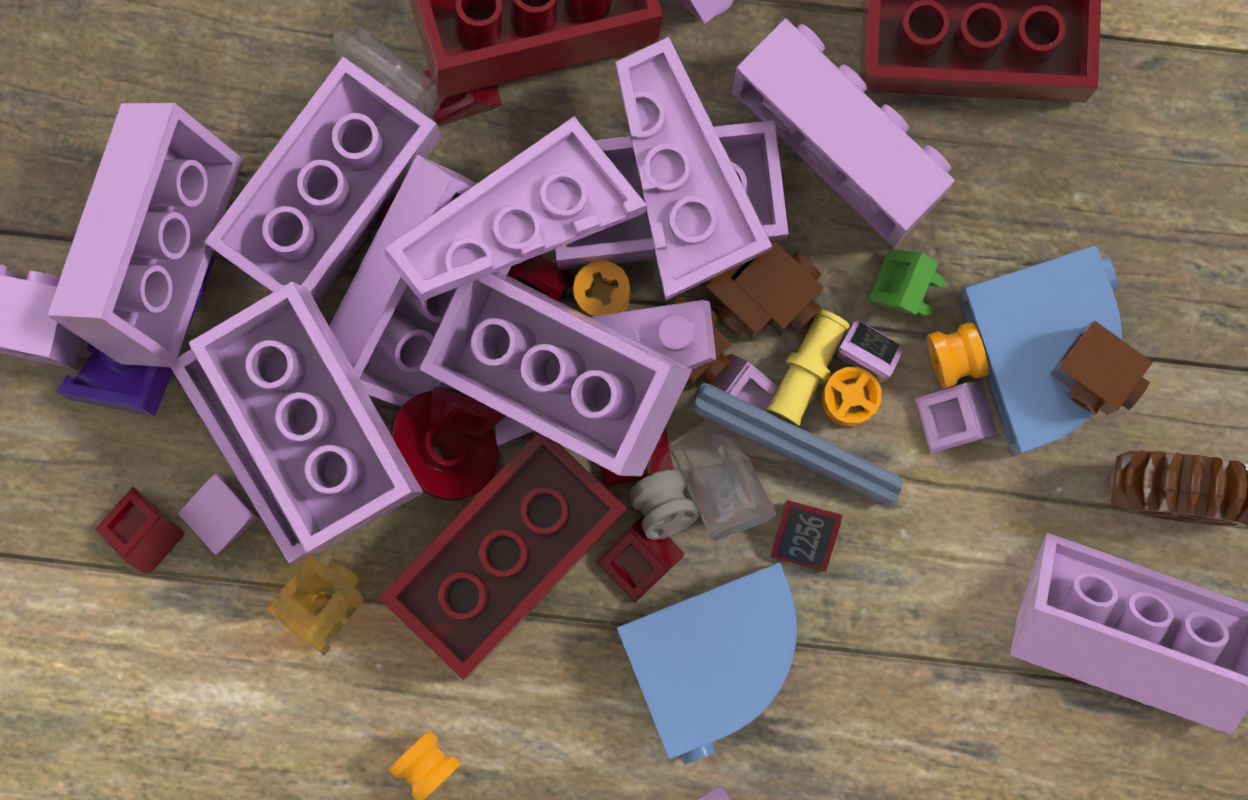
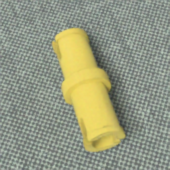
[766,309,850,427]

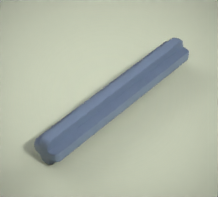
[691,383,903,506]

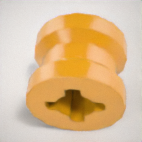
[573,260,631,317]
[926,321,989,389]
[821,367,882,427]
[388,730,462,800]

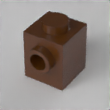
[734,240,824,336]
[1050,320,1153,415]

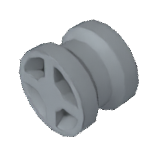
[628,470,699,540]

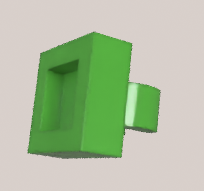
[867,249,945,316]

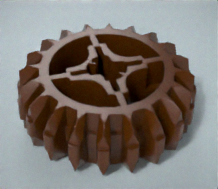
[1110,450,1248,528]

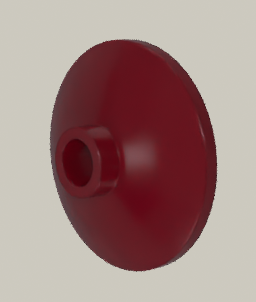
[391,391,499,501]

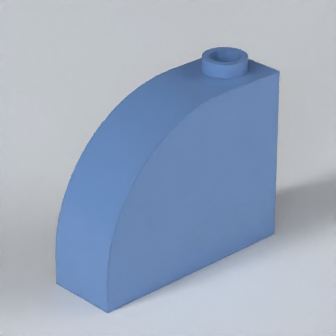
[958,245,1122,456]
[617,562,797,765]

